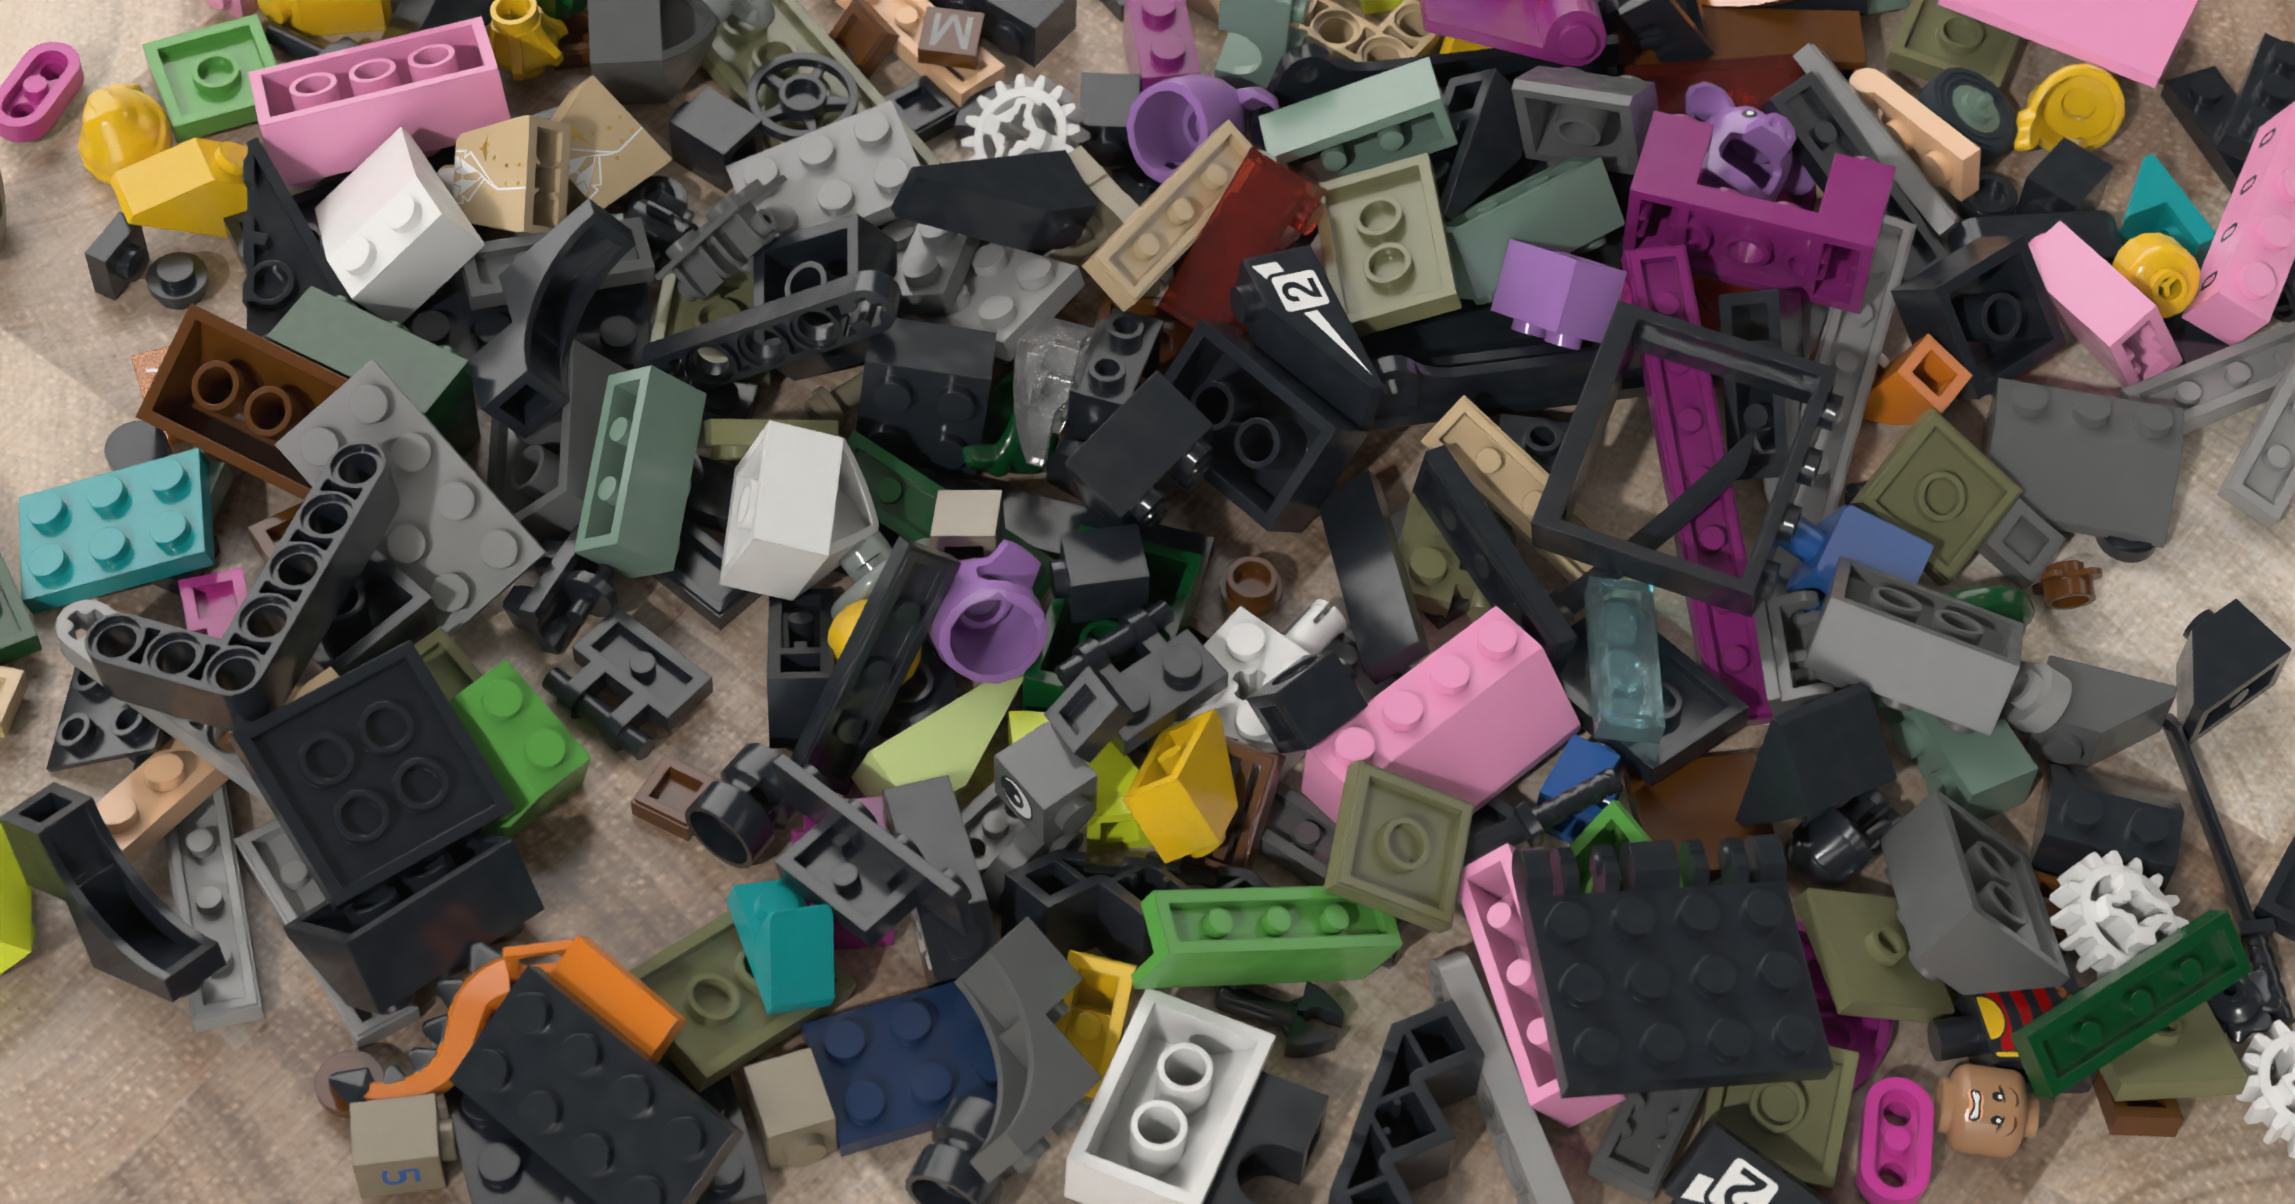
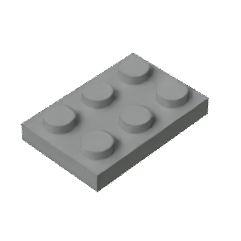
[726,100,920,238]

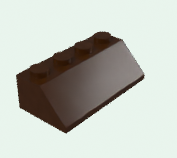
[135,303,349,500]

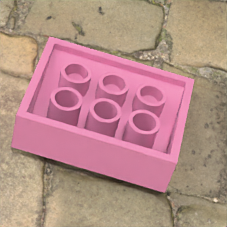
[1937,0,2202,88]

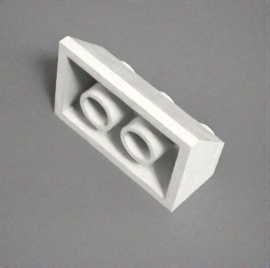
[1064,989,1276,1204]

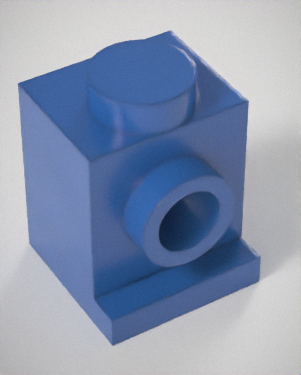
[1536,734,1623,844]

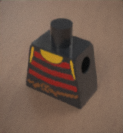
[1927,948,2100,1093]

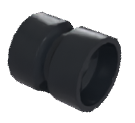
[685,743,799,869]
[905,1095,1015,1204]

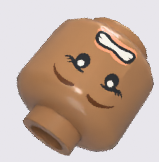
[1933,1064,2040,1159]

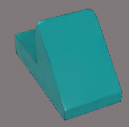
[2118,154,2216,271]
[726,879,835,1015]

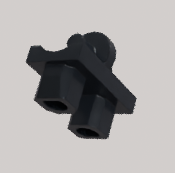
[503,525,618,655]

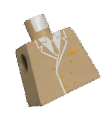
[550,75,672,213]
[437,115,571,235]

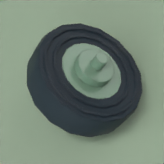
[1918,67,2018,167]

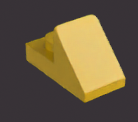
[1054,950,1137,1098]

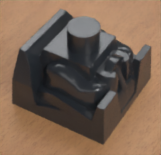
[1598,0,1715,72]

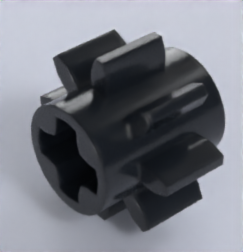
[627,192,699,272]

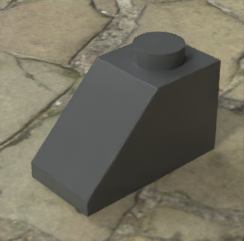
[2025,655,2177,768]

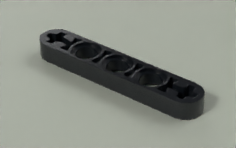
[633,270,902,392]

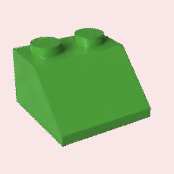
[449,659,592,838]

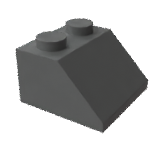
[1511,65,1659,175]

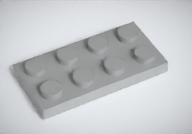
[882,218,1085,361]
[275,359,547,638]

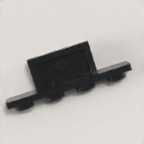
[772,754,976,947]

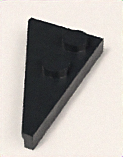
[242,137,353,339]

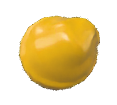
[2014,63,2125,152]
[78,83,173,186]

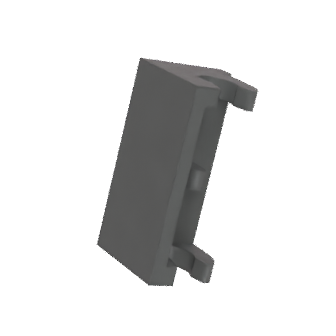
[1753,590,1844,717]

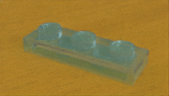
[1584,576,1665,744]

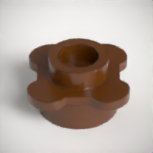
[2031,560,2103,610]

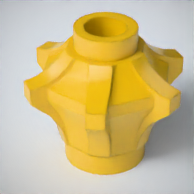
[485,0,568,81]

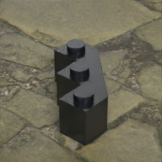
[1001,849,1272,991]
[1328,999,1485,1204]

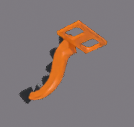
[329,939,573,1106]

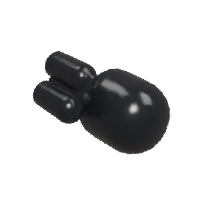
[1785,787,1903,890]

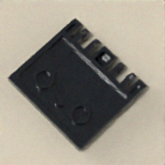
[1511,834,1834,1099]

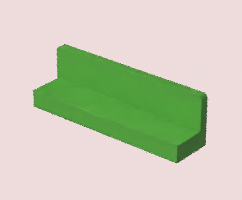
[1131,886,1403,989]

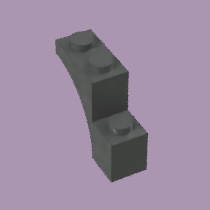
[954,916,1101,1183]

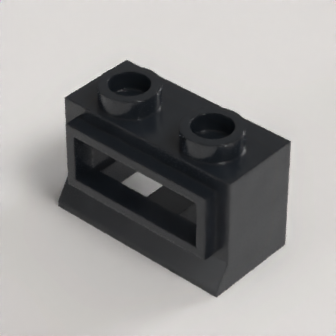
[1063,308,1163,442]

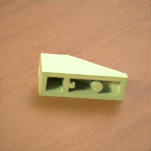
[851,672,1025,831]

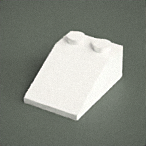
[315,127,485,324]

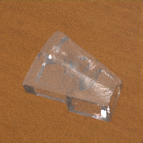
[1013,316,1095,467]

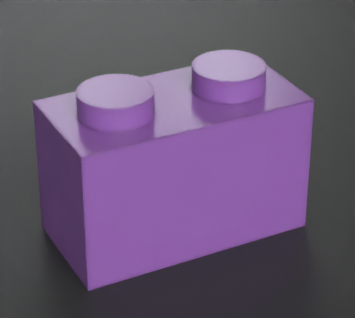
[1491,239,1627,350]

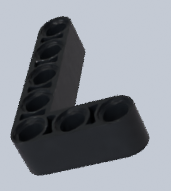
[84,441,400,732]

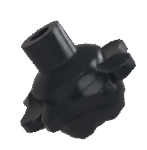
[2207,970,2281,1044]

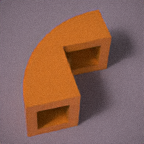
[1808,333,1973,425]

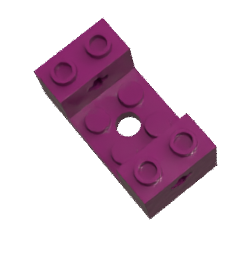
[1621,111,1896,314]

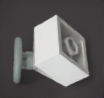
[719,420,931,619]

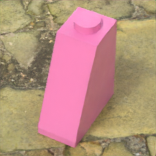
[2028,221,2183,388]

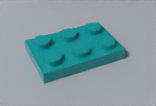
[19,448,215,614]

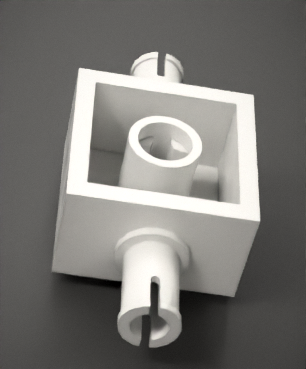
[1167,599,1347,798]

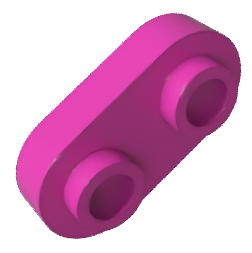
[0,42,84,143]
[1856,1077,1934,1204]

